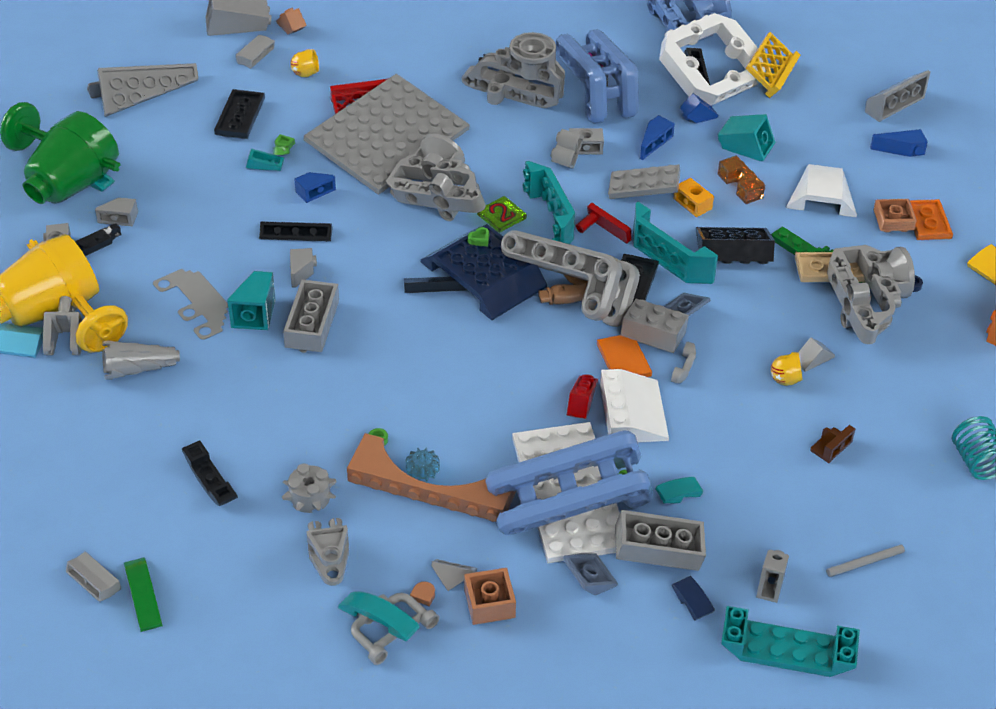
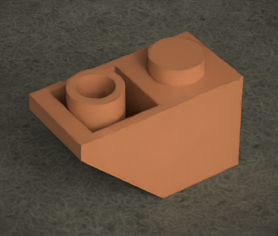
[276,8,307,34]

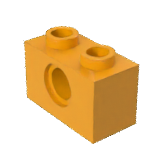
[674,178,714,217]

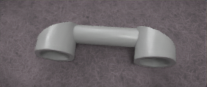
[671,342,696,383]

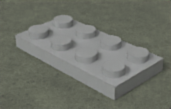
[608,165,681,199]

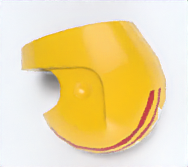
[290,49,319,77]
[771,352,803,386]

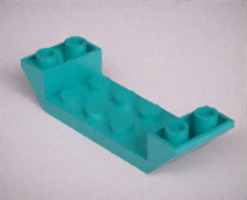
[522,161,575,244]
[633,202,718,284]
[721,606,860,677]

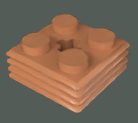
[873,199,917,232]

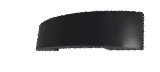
[182,440,238,506]

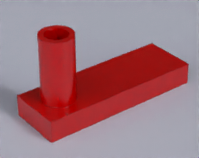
[576,203,632,244]

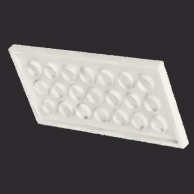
[512,422,620,563]

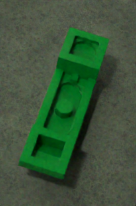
[124,557,162,632]

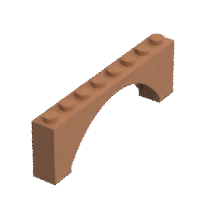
[347,433,516,522]

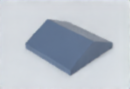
[664,293,711,316]
[563,553,618,596]

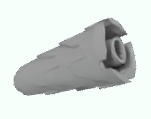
[102,340,180,380]

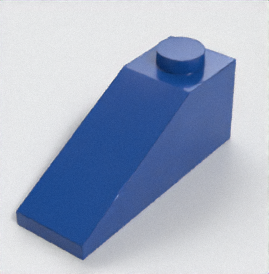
[640,115,675,160]
[870,129,928,157]

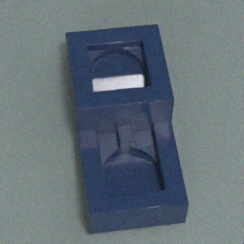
[672,576,715,621]

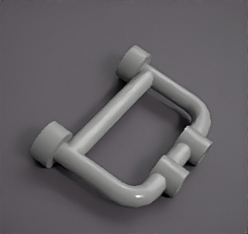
[351,593,439,665]

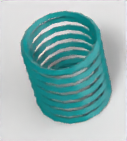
[951,416,996,480]

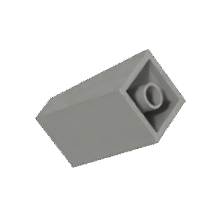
[205,0,271,36]

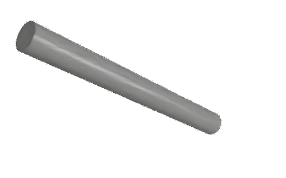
[826,544,905,577]

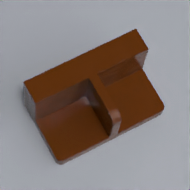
[810,425,856,463]

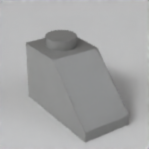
[95,198,138,226]
[290,248,317,288]

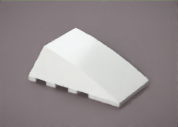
[786,164,857,217]

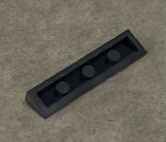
[259,221,333,241]
[404,276,467,293]

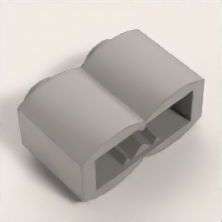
[550,129,584,168]

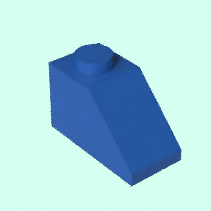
[680,93,719,123]
[294,172,336,203]

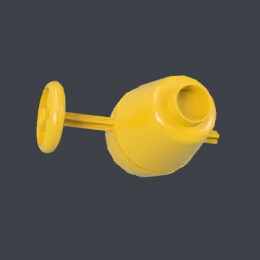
[0,234,128,353]

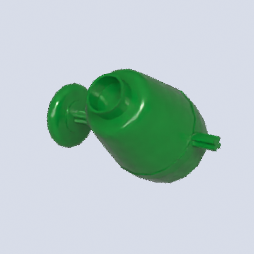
[0,102,121,204]

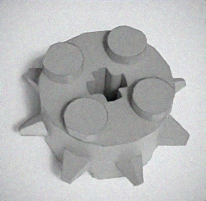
[282,463,337,513]

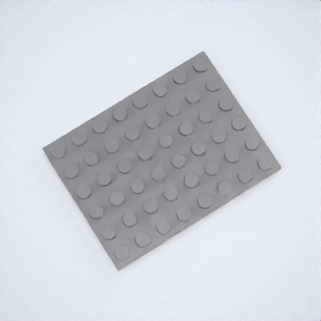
[304,74,470,195]

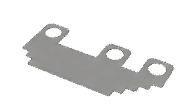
[153,269,228,339]

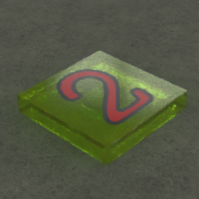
[477,196,527,233]

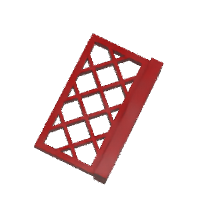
[330,79,387,114]

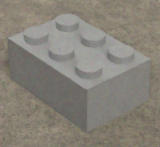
[621,299,689,353]

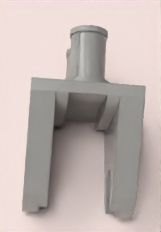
[43,296,82,355]
[306,518,349,586]

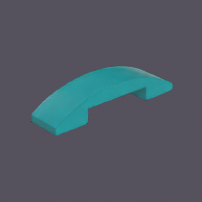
[338,592,420,642]

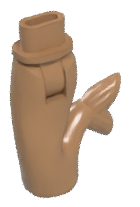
[538,274,588,305]

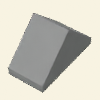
[799,338,835,372]

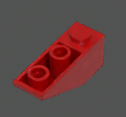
[567,374,598,419]

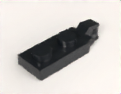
[75,223,121,256]

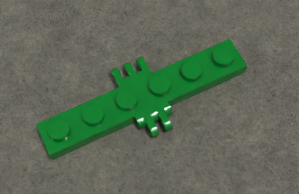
[771,226,865,283]

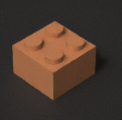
[464,568,516,625]

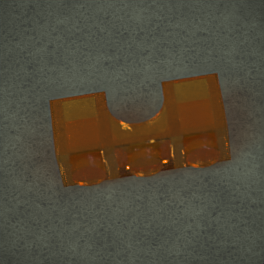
[718,155,765,204]

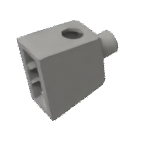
[756,550,789,603]

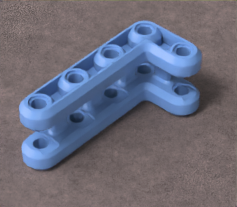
[555,29,639,123]
[485,430,653,535]

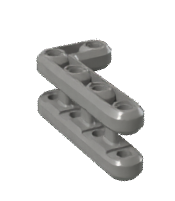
[501,230,640,327]

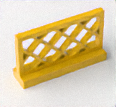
[746,32,800,98]

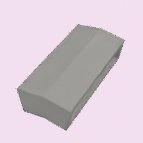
[235,35,275,68]
[66,551,121,602]

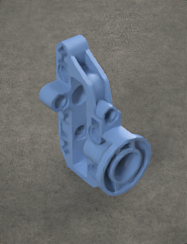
[648,0,732,45]

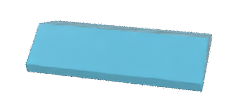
[0,323,43,358]

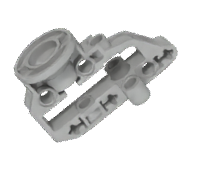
[462,32,565,108]
[386,133,486,221]
[827,245,915,344]

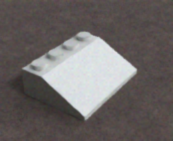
[600,369,669,442]

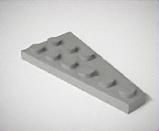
[97,63,199,117]

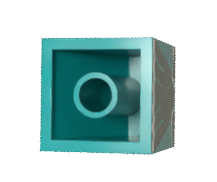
[227,271,275,330]

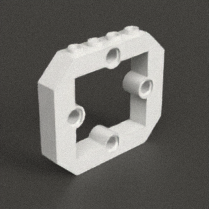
[659,13,765,105]

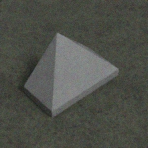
[431,559,477,591]

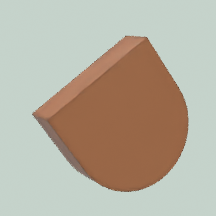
[410,582,435,606]

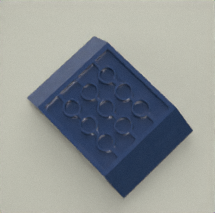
[420,224,547,320]

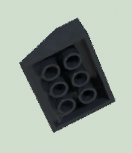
[696,227,775,264]

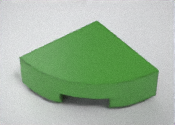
[273,146,290,155]

